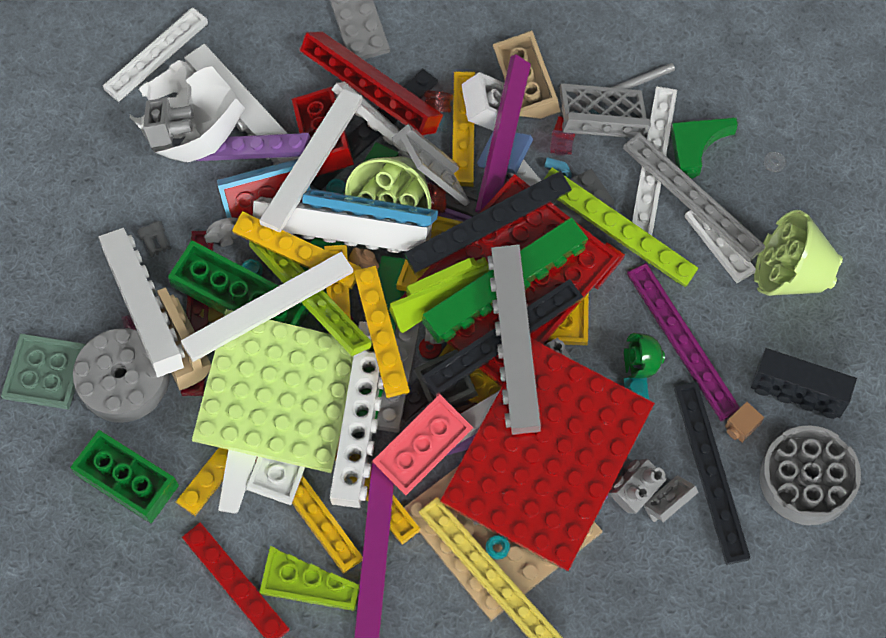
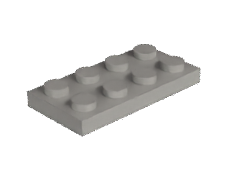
[330,0,390,60]

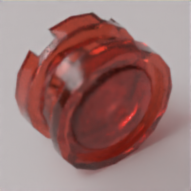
[424,90,453,112]
[427,183,446,213]

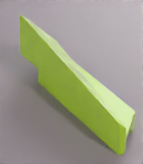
[389,257,490,333]

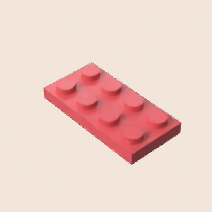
[372,394,473,496]

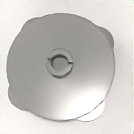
[205,218,239,247]

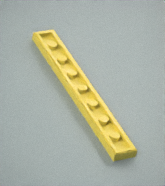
[419,496,563,638]

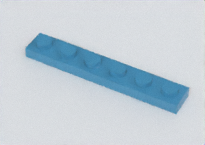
[302,189,438,227]

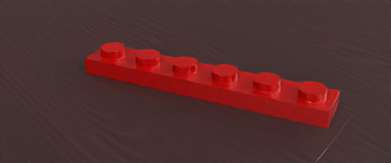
[182,522,290,638]

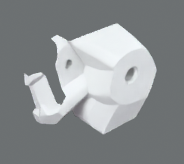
[130,60,245,162]

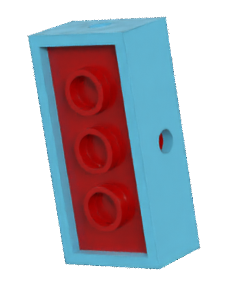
[217,159,311,218]

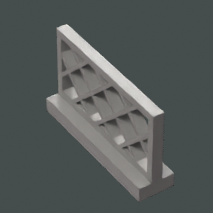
[559,83,651,138]
[392,124,470,206]

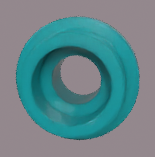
[486,535,510,560]

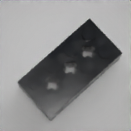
[751,348,857,419]

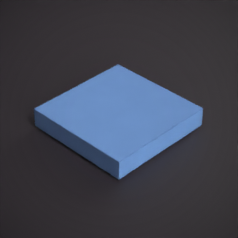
[477,130,533,174]

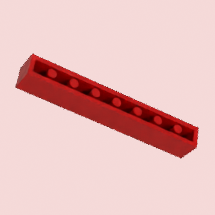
[300,32,443,135]

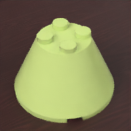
[345,156,431,209]
[754,210,843,296]

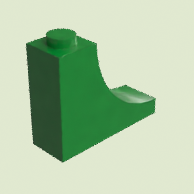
[670,117,738,179]

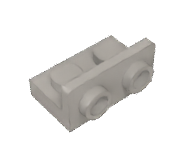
[643,475,699,522]

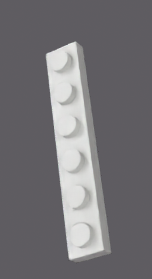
[103,7,208,102]
[332,82,412,159]

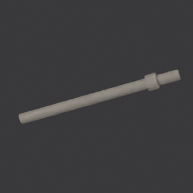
[560,63,675,116]

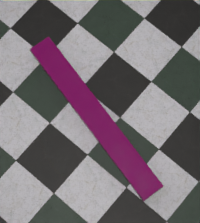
[475,54,531,213]
[627,263,740,421]
[354,459,394,638]

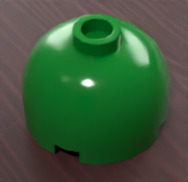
[623,333,665,379]

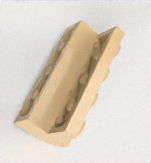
[157,287,211,390]

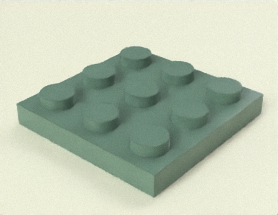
[1,334,86,410]

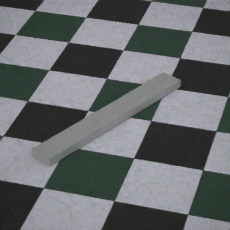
[623,133,765,262]

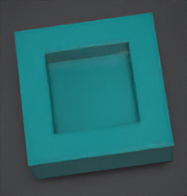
[623,378,649,400]

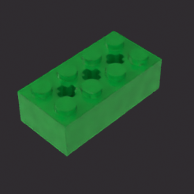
[70,430,179,524]

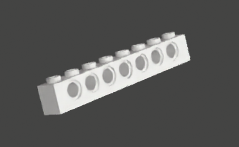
[330,321,384,508]

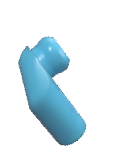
[545,157,572,179]

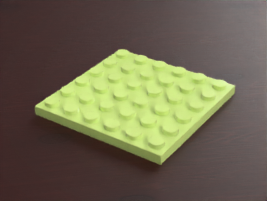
[192,309,354,473]

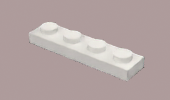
[685,210,756,283]

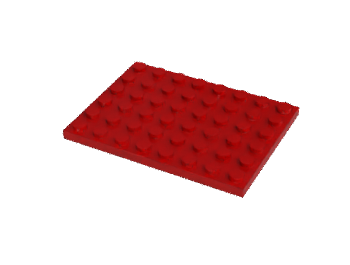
[401,174,619,387]
[440,338,655,572]

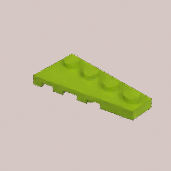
[260,546,360,611]

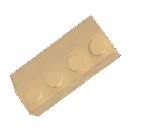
[493,31,560,119]

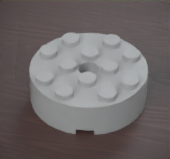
[73,328,169,423]
[759,426,861,525]

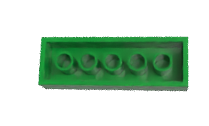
[168,240,310,327]

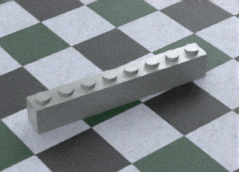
[488,245,541,435]

